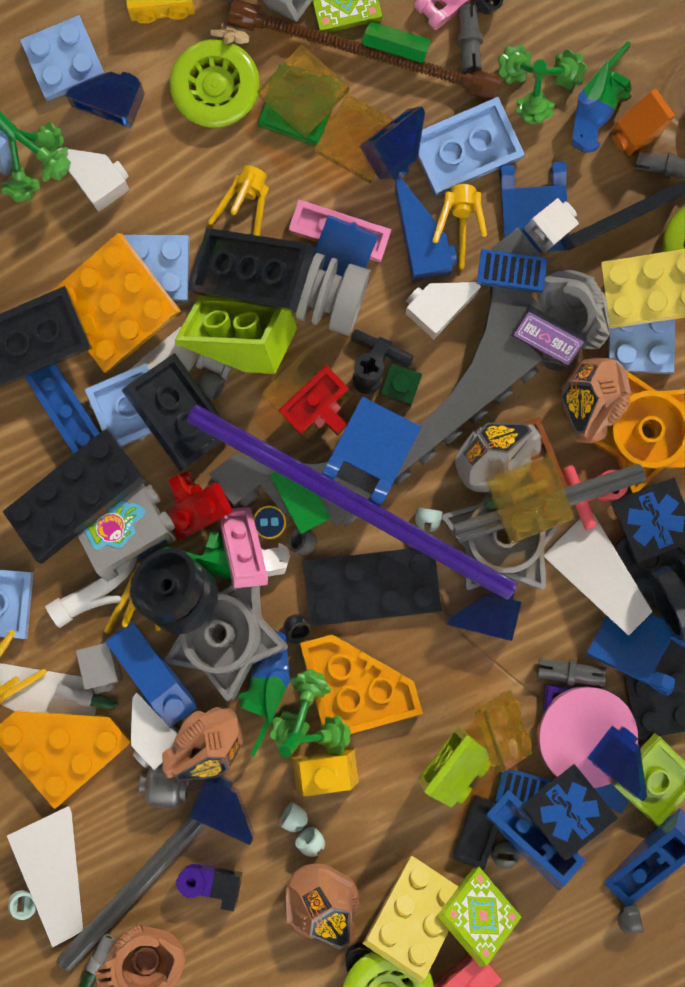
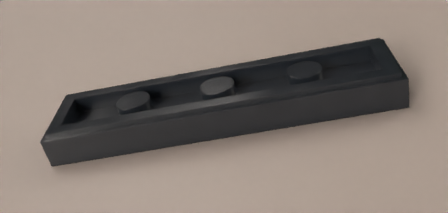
[561,180,685,251]

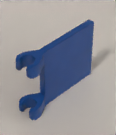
[499,162,569,252]
[323,396,421,506]
[587,614,685,696]

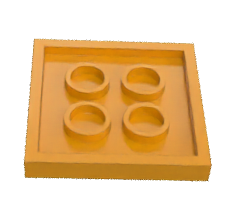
[52,233,181,373]

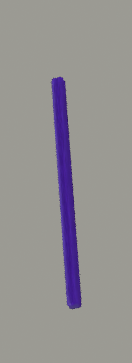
[187,405,517,599]

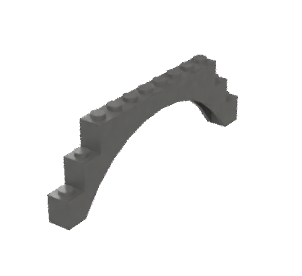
[209,228,543,528]

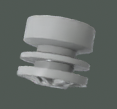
[296,253,371,336]

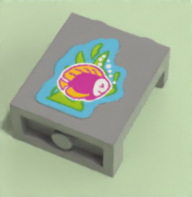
[78,484,176,582]

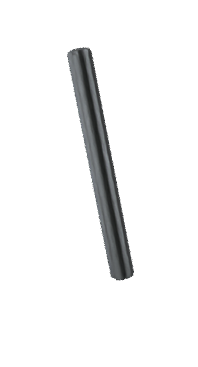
[453,464,646,542]
[57,813,206,971]

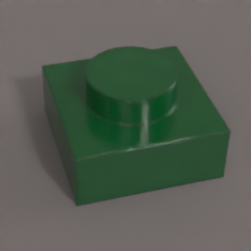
[381,363,422,406]

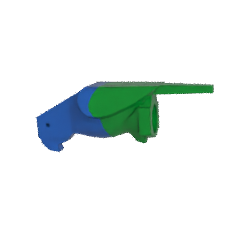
[571,41,632,153]
[238,629,290,757]

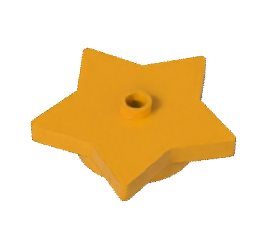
[592,370,685,494]

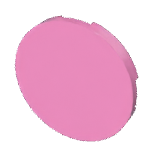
[537,686,638,788]

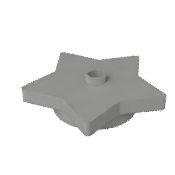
[441,486,567,591]
[165,585,288,701]

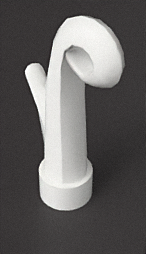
[45,557,137,628]

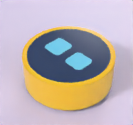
[254,506,286,539]

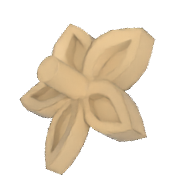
[211,23,249,44]

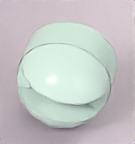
[415,507,443,532]
[279,802,308,832]
[295,827,325,857]
[7,890,36,920]

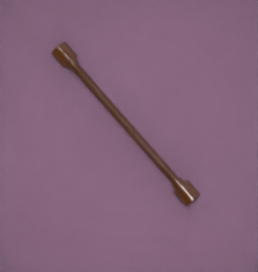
[228,0,501,101]

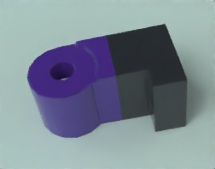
[176,864,243,912]

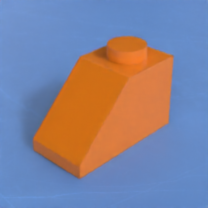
[611,88,675,157]

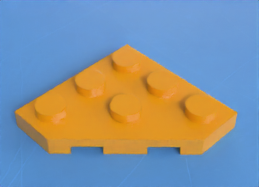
[300,634,423,734]
[0,710,131,809]

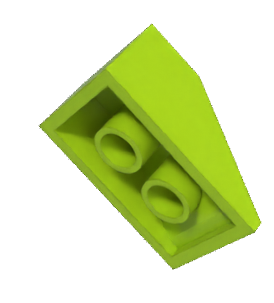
[175,296,297,374]
[418,726,493,808]

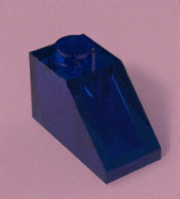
[66,71,145,129]
[359,106,425,180]
[445,593,522,641]
[587,726,647,803]
[189,775,255,845]

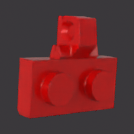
[278,365,349,436]
[166,471,233,541]

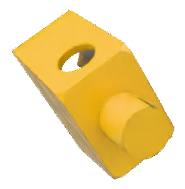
[292,749,359,796]

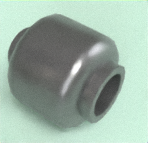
[139,764,189,809]

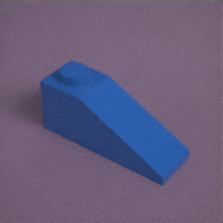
[394,178,457,282]
[105,620,197,728]
[486,790,586,891]
[604,808,685,906]

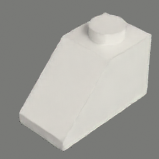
[58,148,130,212]
[523,198,579,253]
[405,282,481,340]
[131,691,179,770]

